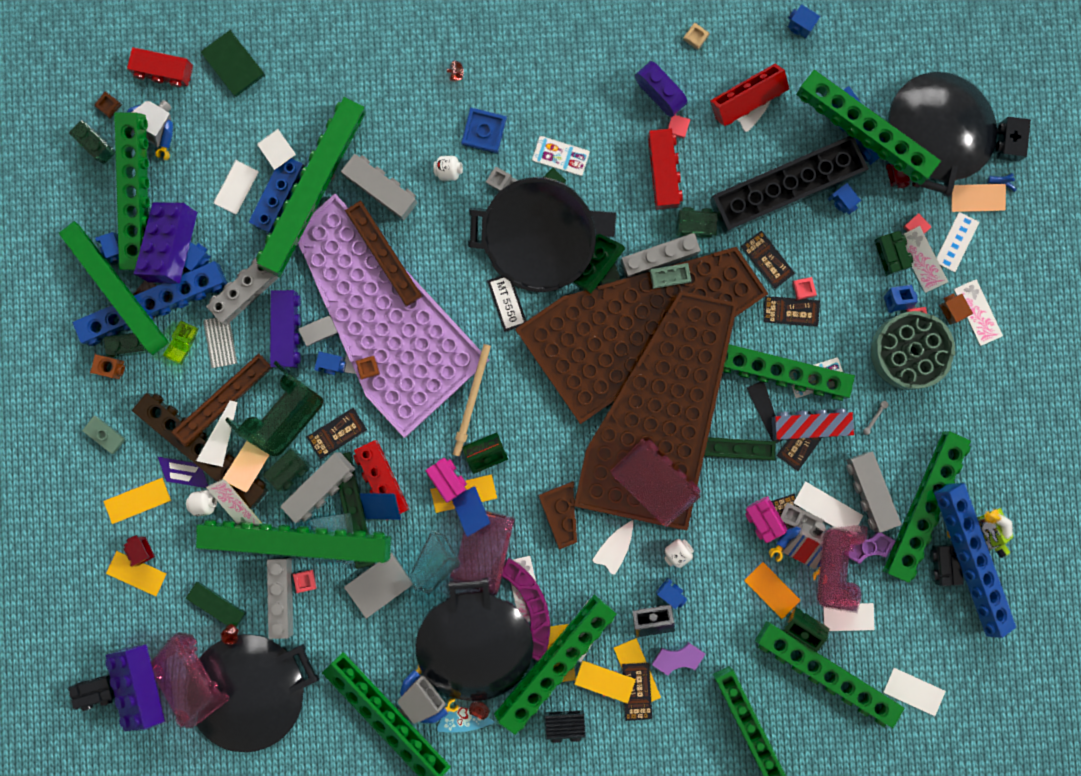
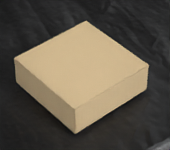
[683,22,710,50]

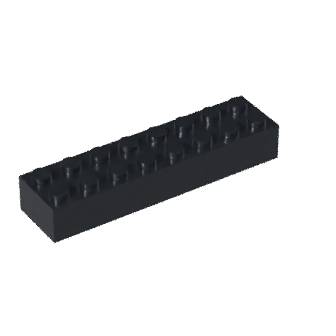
[709,136,869,235]

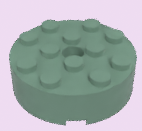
[871,311,955,390]

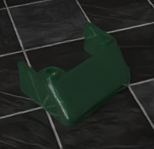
[225,360,323,456]

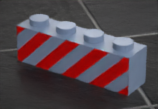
[771,409,854,440]

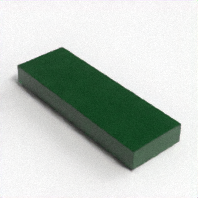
[185,582,246,630]

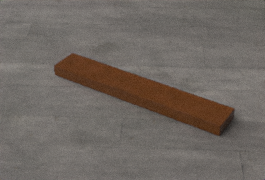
[345,200,423,307]
[171,354,272,447]

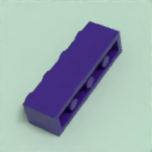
[270,290,301,368]

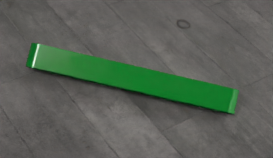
[59,221,169,356]

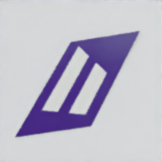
[158,457,208,488]

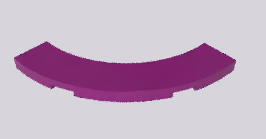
[500,557,550,661]

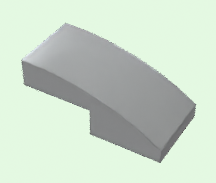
[486,166,518,192]
[298,316,338,347]
[781,502,825,527]

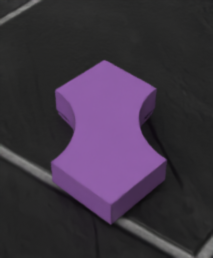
[841,532,896,564]
[651,642,705,676]

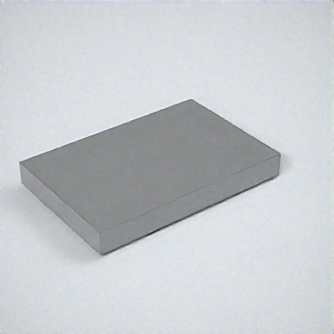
[344,553,414,618]

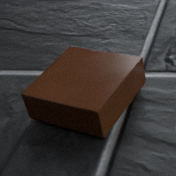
[94,91,122,119]

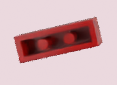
[127,47,193,87]

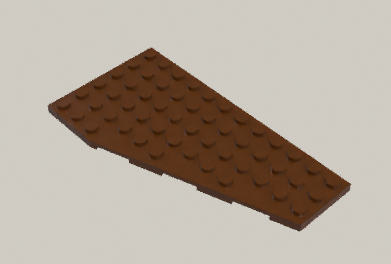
[515,247,768,424]
[574,291,738,531]

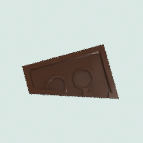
[537,481,577,550]

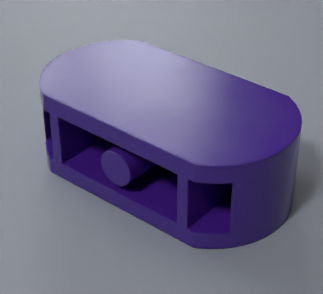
[635,61,688,117]

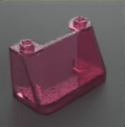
[450,510,515,595]
[817,525,868,612]
[151,632,230,728]

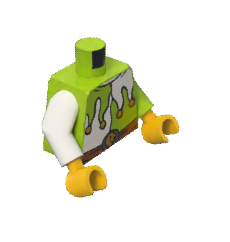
[947,508,1013,558]

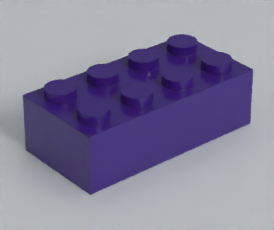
[134,202,198,284]
[105,644,165,732]

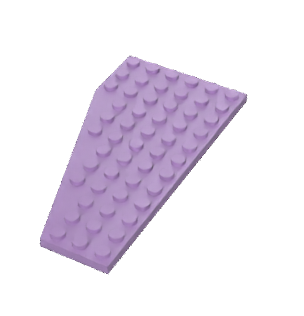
[298,194,490,438]

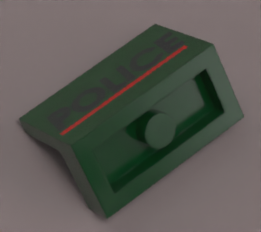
[462,432,509,474]

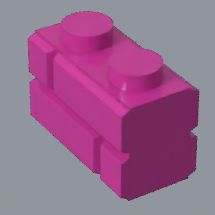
[425,458,467,503]
[745,496,787,543]

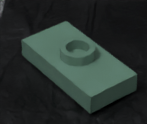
[649,263,691,289]
[82,416,126,454]

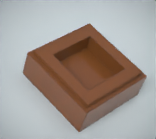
[356,356,380,380]

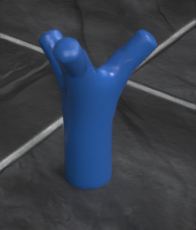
[988,173,1017,192]

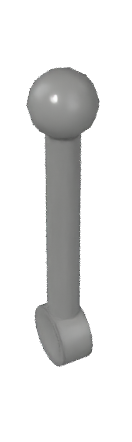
[863,401,888,435]

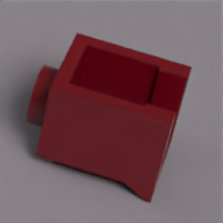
[886,164,911,189]
[124,535,155,567]

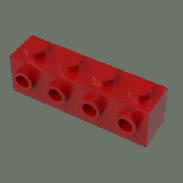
[710,64,789,127]
[647,128,683,210]
[353,440,410,520]

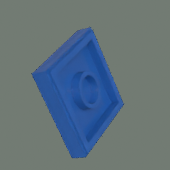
[461,107,507,154]

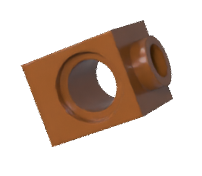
[939,293,973,325]
[90,354,125,379]

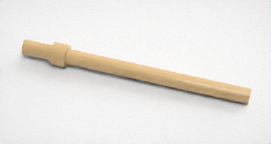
[453,344,491,456]

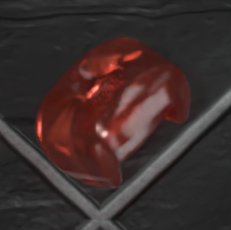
[446,61,464,81]
[221,624,239,645]
[469,701,490,720]

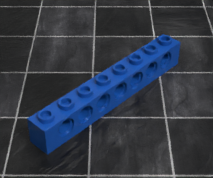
[72,261,227,346]
[934,483,1017,638]

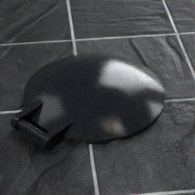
[888,72,997,197]
[468,177,596,292]
[415,577,533,701]
[187,634,320,752]

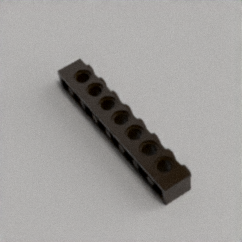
[131,393,269,509]

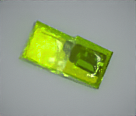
[163,321,198,365]

